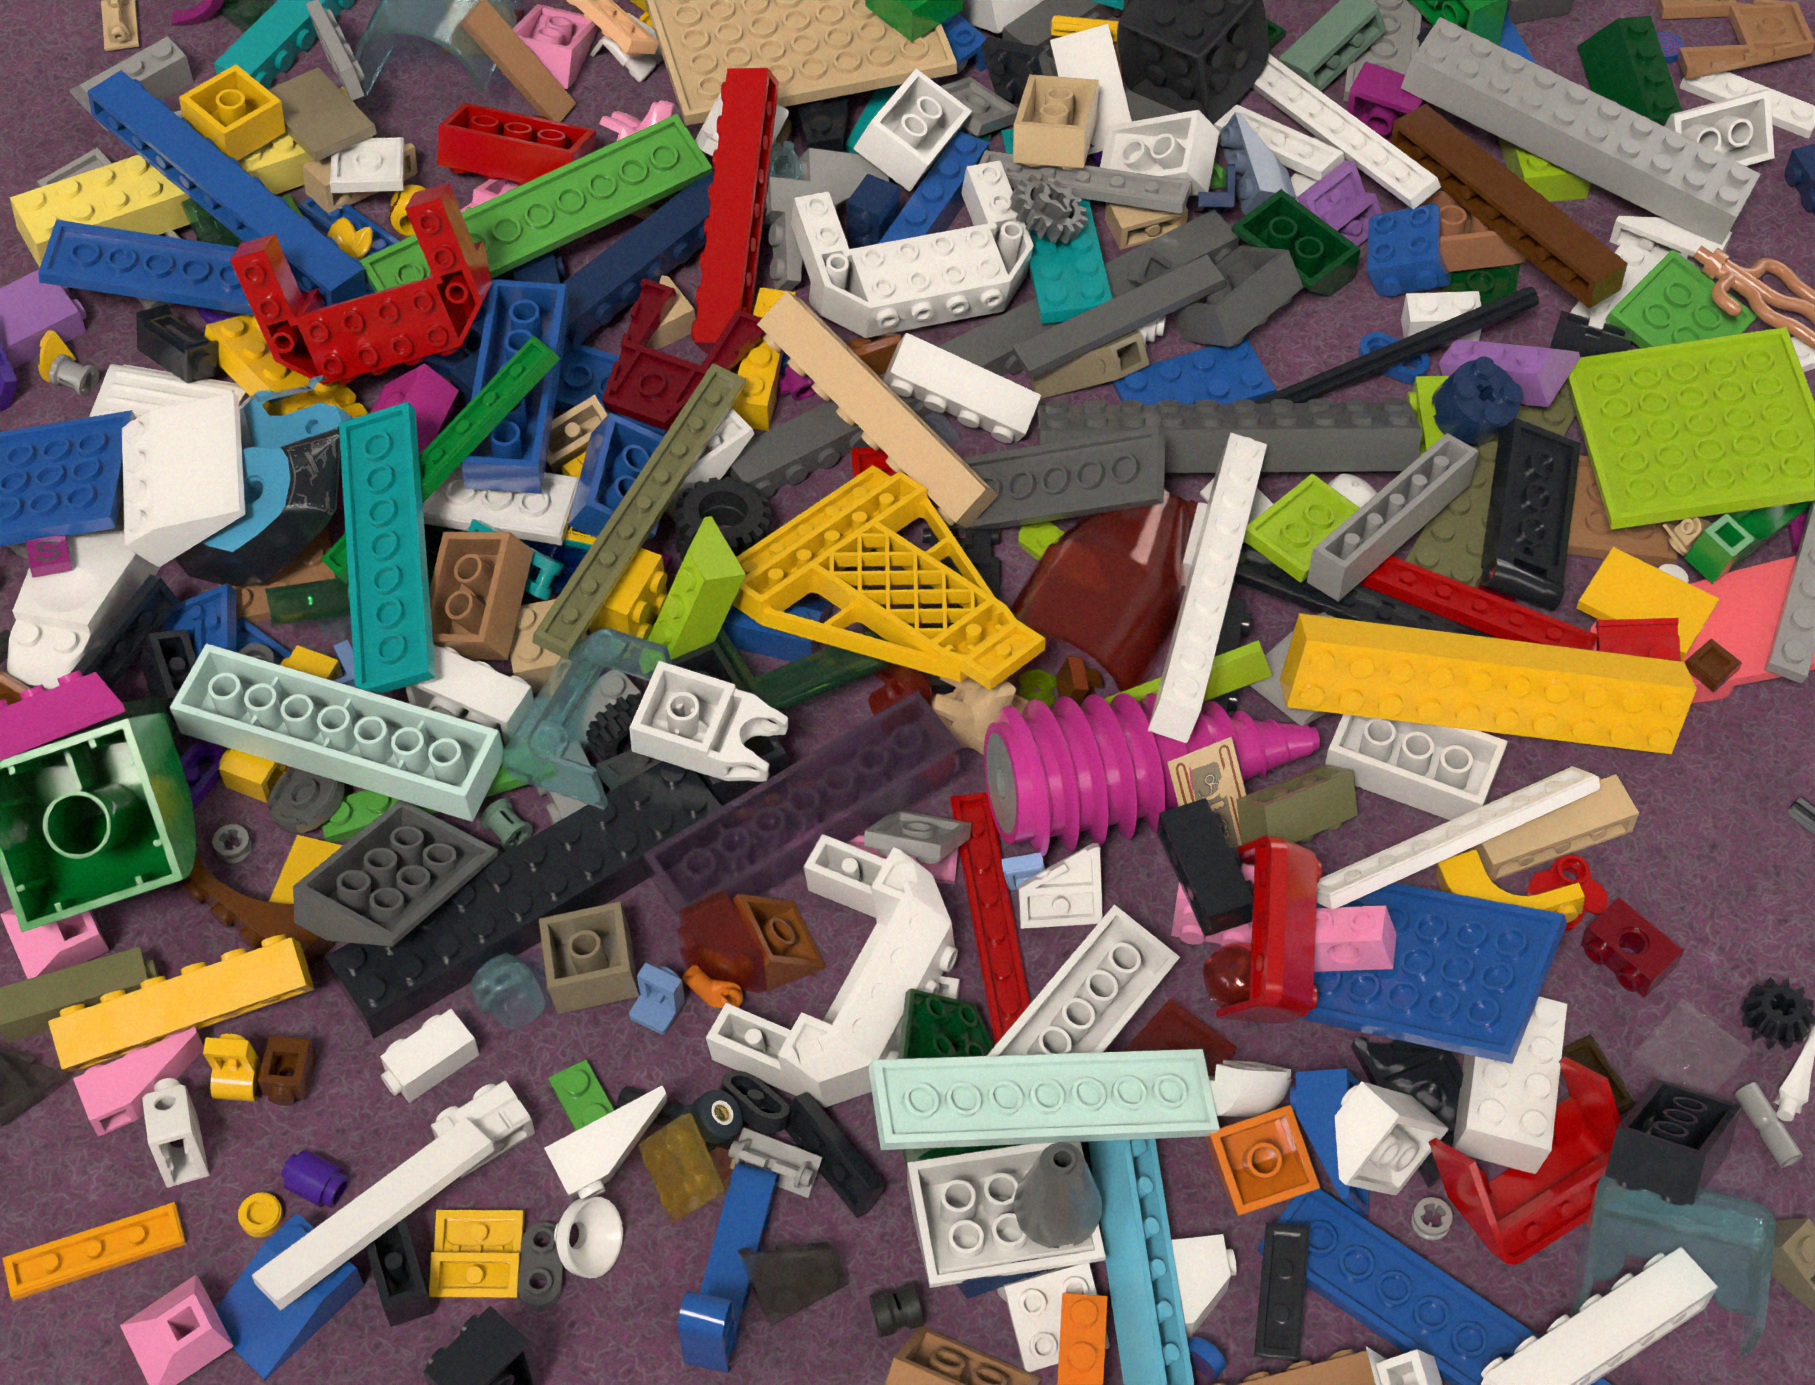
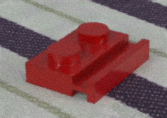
[1596,618,1681,662]

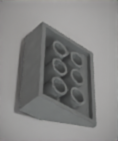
[293,800,498,946]

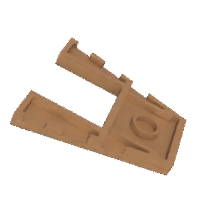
[1655,0,1815,79]

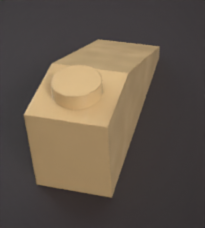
[302,143,418,214]

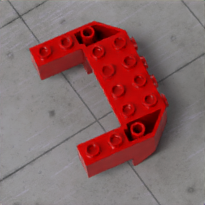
[230,183,492,385]

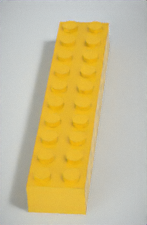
[1279,613,1697,754]

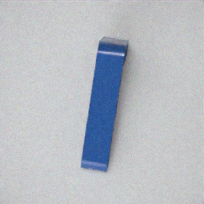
[678,1163,780,1373]

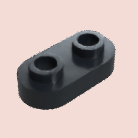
[719,1071,790,1135]

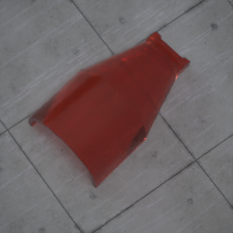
[1009,489,1198,692]

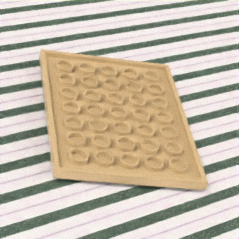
[645,0,957,126]

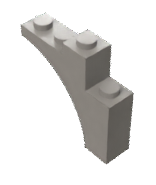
[763,148,889,291]

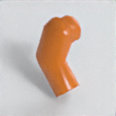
[682,965,743,1008]

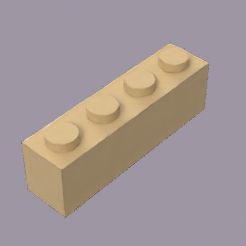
[1469,774,1639,881]

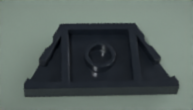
[1351,1038,1464,1188]

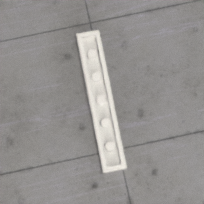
[252,1117,495,1311]

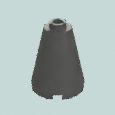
[1014,1142,1102,1248]

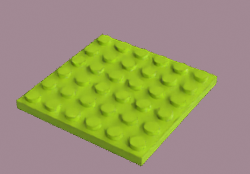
[1566,327,1815,530]

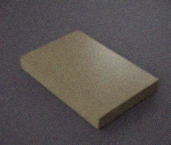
[268,67,376,162]

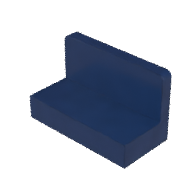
[1193,164,1235,213]

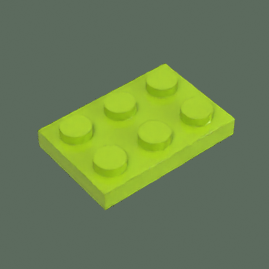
[1243,474,1360,583]

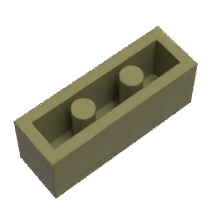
[1236,764,1358,845]

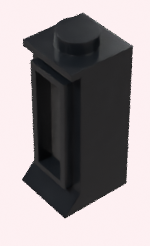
[136,304,219,384]

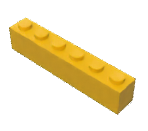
[48,934,315,1072]

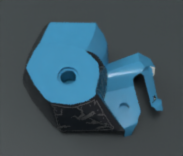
[175,375,354,586]

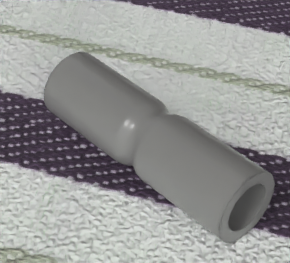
[1734,1082,1803,1169]

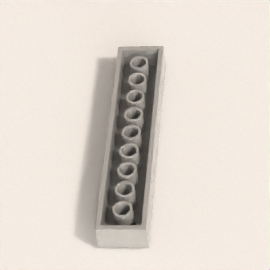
[1401,17,1760,245]

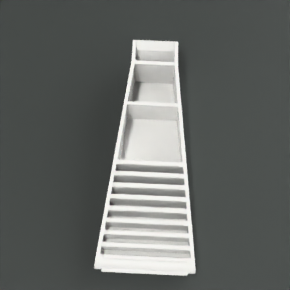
[6,364,250,691]

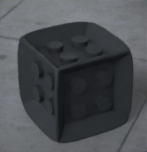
[1117,0,1269,124]

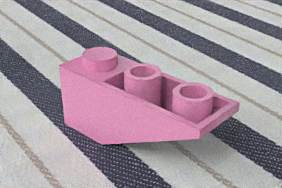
[73,1027,204,1137]

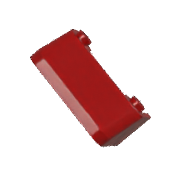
[1216,836,1322,1024]
[1429,1057,1631,1265]

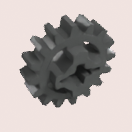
[1010,175,1088,243]

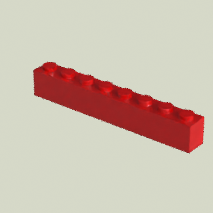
[691,68,779,353]

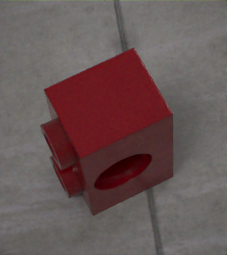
[1580,897,1684,998]

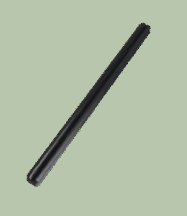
[1254,287,1539,404]

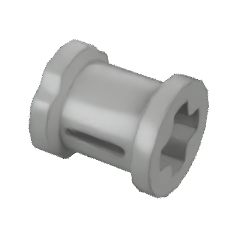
[49,354,99,397]

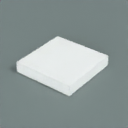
[330,137,405,193]

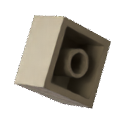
[539,902,639,1014]

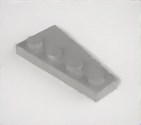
[306,0,365,101]

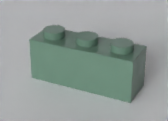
[1279,0,1386,92]

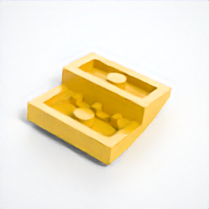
[429,1210,525,1298]

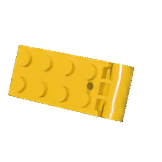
[204,314,368,418]

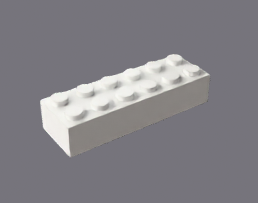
[987,904,1180,1145]

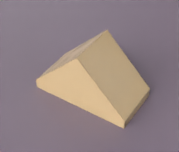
[646,275,696,350]

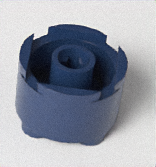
[1432,356,1523,446]

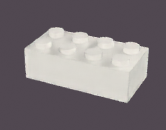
[1325,714,1508,820]
[1452,997,1567,1174]

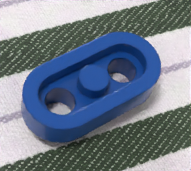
[1358,332,1430,384]

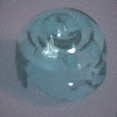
[470,953,545,1030]

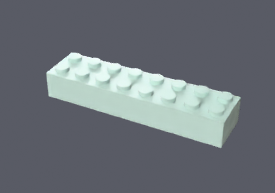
[170,644,505,822]

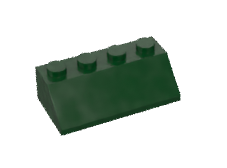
[1577,16,1683,126]

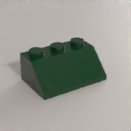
[1231,189,1361,296]

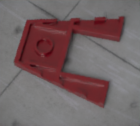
[602,278,766,431]

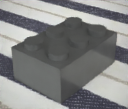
[1171,246,1303,348]

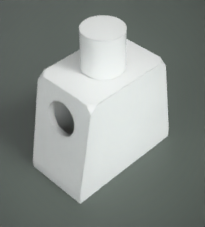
[142,1078,210,1188]

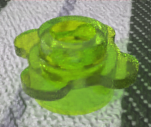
[1017,669,1057,708]

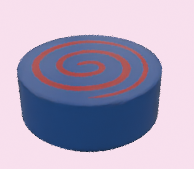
[1657,32,1683,64]
[1188,1336,1227,1380]

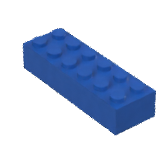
[461,279,569,494]

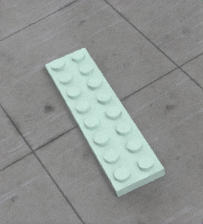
[868,1049,1220,1150]

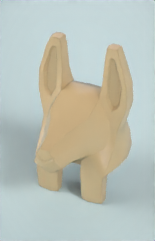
[926,676,1029,755]

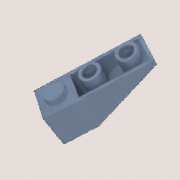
[1218,112,1296,215]

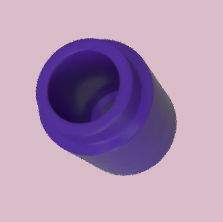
[281,1150,349,1208]

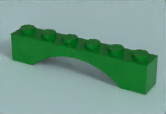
[1684,501,1812,584]

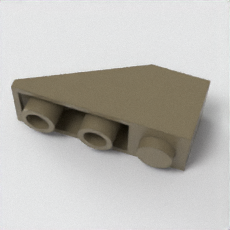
[1030,330,1150,399]
[1751,1218,1815,1313]

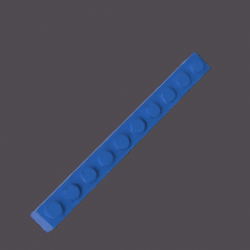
[87,70,366,306]

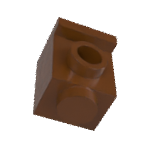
[258,1035,317,1106]

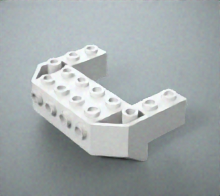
[791,161,1034,338]
[706,834,958,1108]

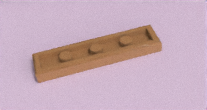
[459,0,576,122]

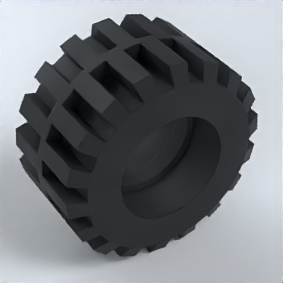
[675,477,771,562]

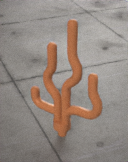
[1693,245,1815,350]

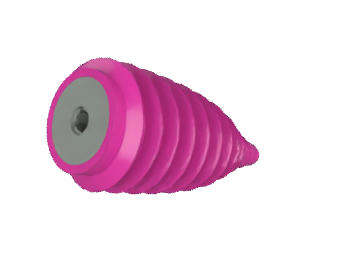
[984,693,1320,857]

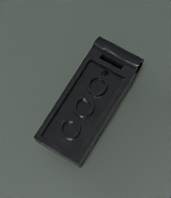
[1481,418,1581,611]

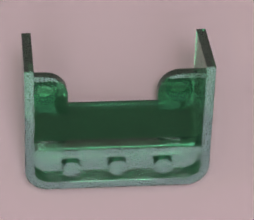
[716,585,894,712]

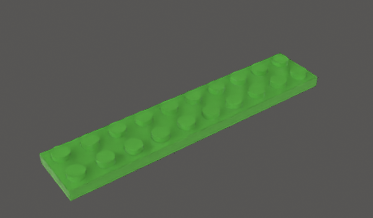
[359,114,713,292]

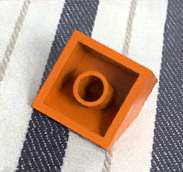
[1204,1105,1320,1216]

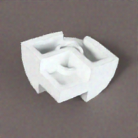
[1209,1060,1292,1117]

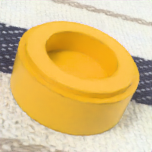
[238,1192,283,1237]

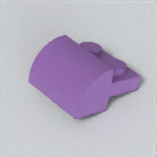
[1297,160,1382,246]

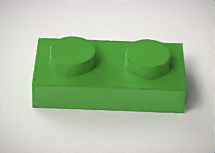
[548,1060,614,1131]

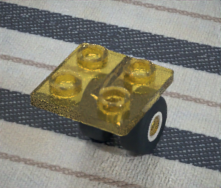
[639,1090,742,1223]

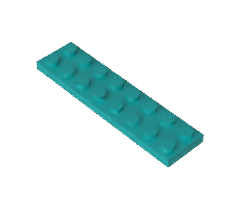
[1001,128,1112,324]
[339,402,436,695]

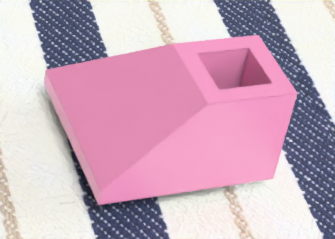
[0,908,109,979]
[120,1275,234,1385]

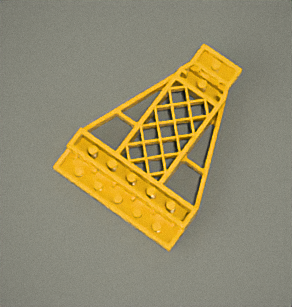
[732,465,1046,691]

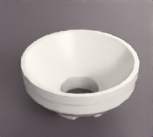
[554,1197,623,1278]

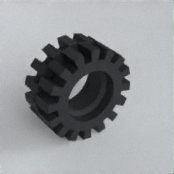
[586,694,643,761]

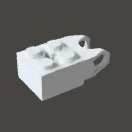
[629,661,788,781]

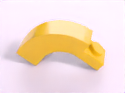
[1436,849,1585,923]

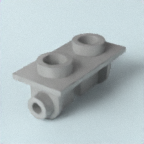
[728,1127,823,1198]

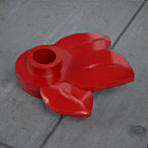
[1526,855,1608,932]

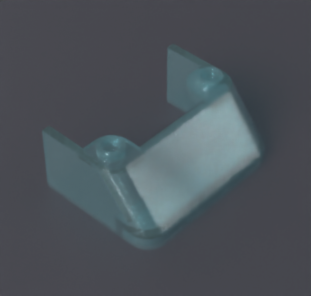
[502,628,672,810]
[1570,1175,1776,1357]

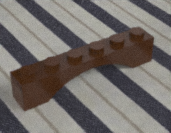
[179,852,335,969]

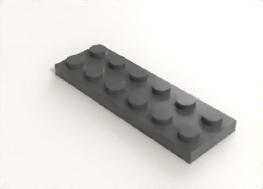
[951,425,1165,534]

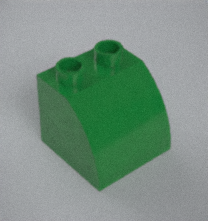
[0,712,196,932]

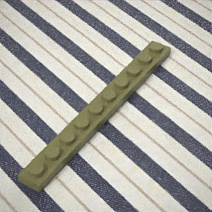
[532,363,746,660]

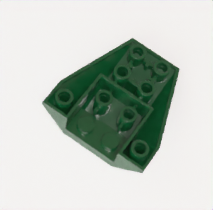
[898,988,1021,1166]

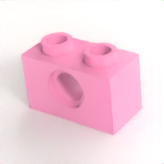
[1314,905,1397,972]

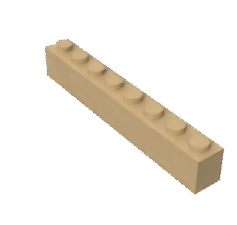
[757,291,998,528]

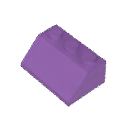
[1439,339,1580,407]

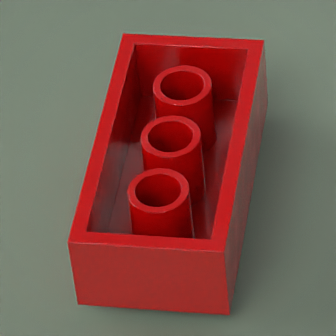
[437,102,596,186]

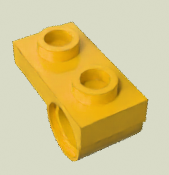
[203,1034,262,1102]

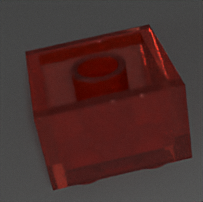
[676,889,766,994]

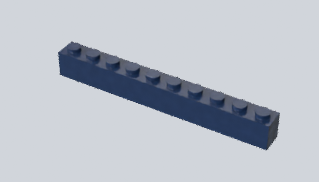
[449,168,715,405]

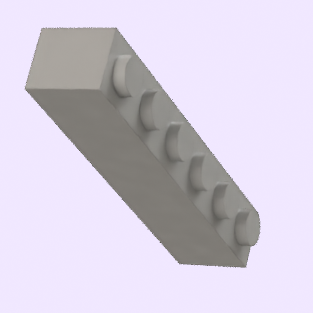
[1307,433,1479,602]

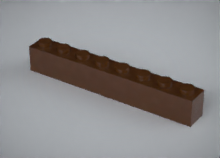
[1390,104,1628,309]

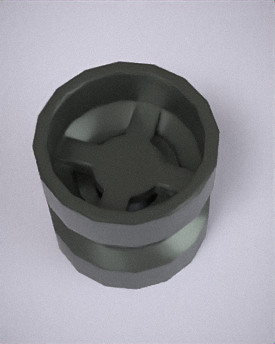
[869,1283,924,1338]

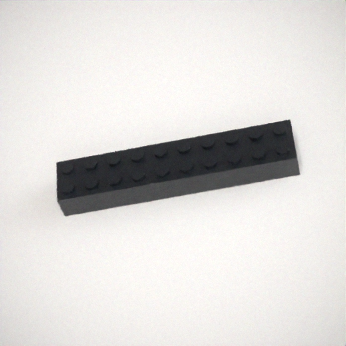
[325,761,726,1039]

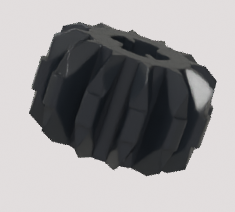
[1741,977,1815,1051]

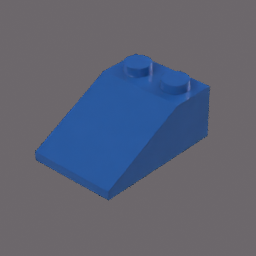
[1290,1068,1370,1217]
[215,1213,364,1381]

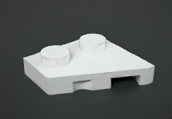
[1018,843,1103,929]

